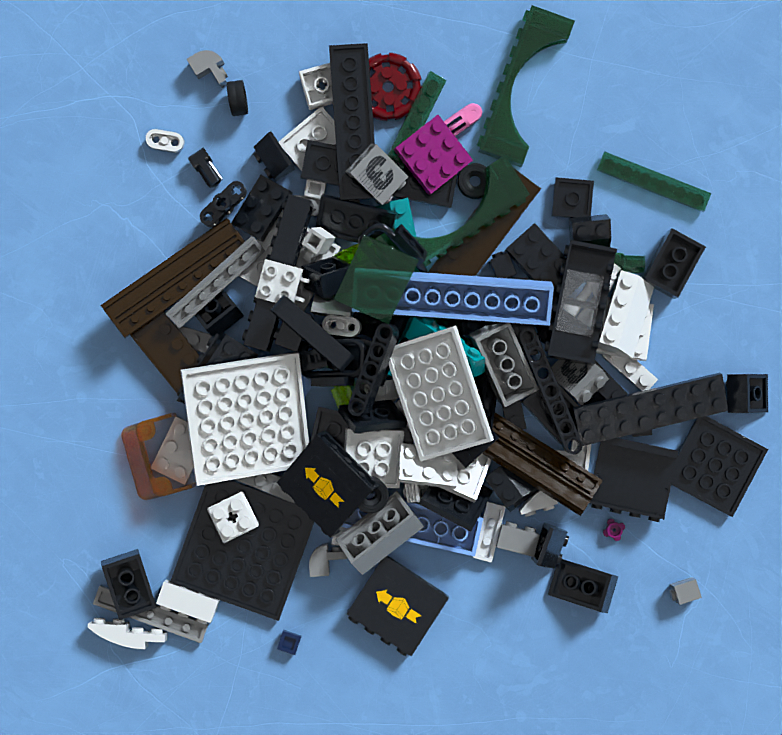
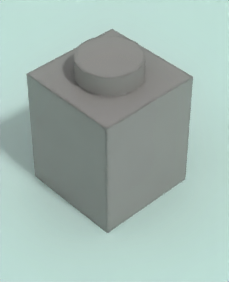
[669,577,702,605]

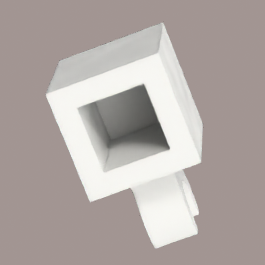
[302,227,336,263]

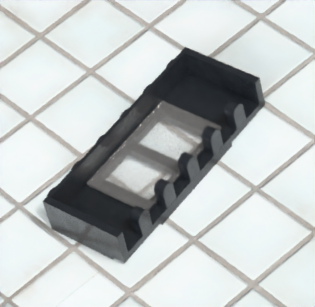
[544,240,617,366]

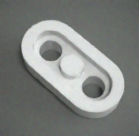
[146,129,185,153]
[322,315,362,337]

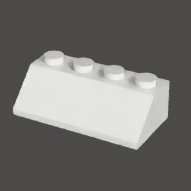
[598,270,654,359]

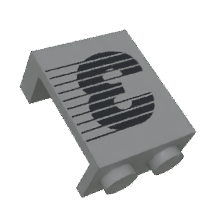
[345,143,408,205]
[546,359,609,406]

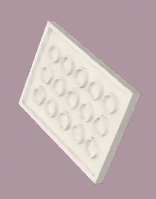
[388,326,494,461]

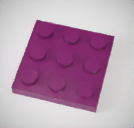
[393,115,473,195]

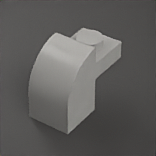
[187,50,228,88]
[309,543,348,577]

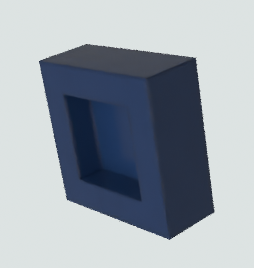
[277,630,302,655]

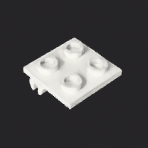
[255,259,310,303]

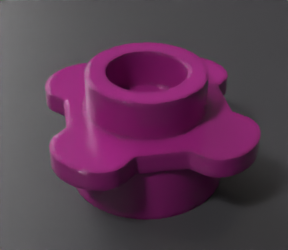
[603,519,625,541]

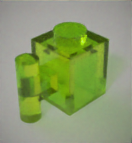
[331,386,353,409]

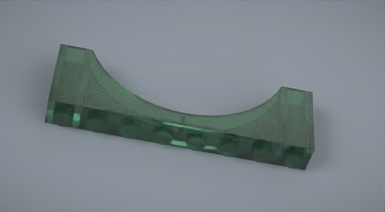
[477,5,575,167]
[374,155,530,272]

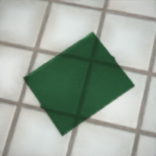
[334,235,419,324]

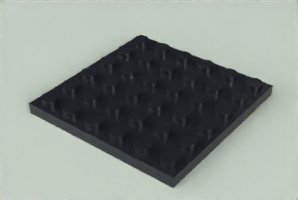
[170,480,314,621]

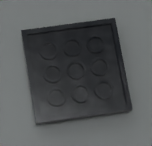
[671,416,769,517]

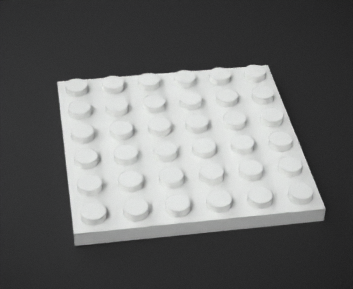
[181,352,309,486]

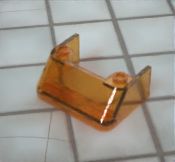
[121,413,196,500]

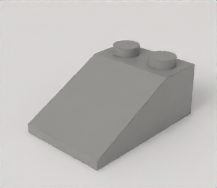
[311,292,353,317]

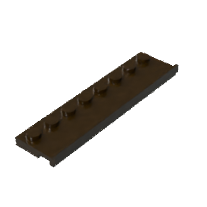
[428,165,541,276]
[100,218,245,338]
[130,312,200,393]
[482,413,603,516]

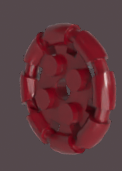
[369,52,422,121]

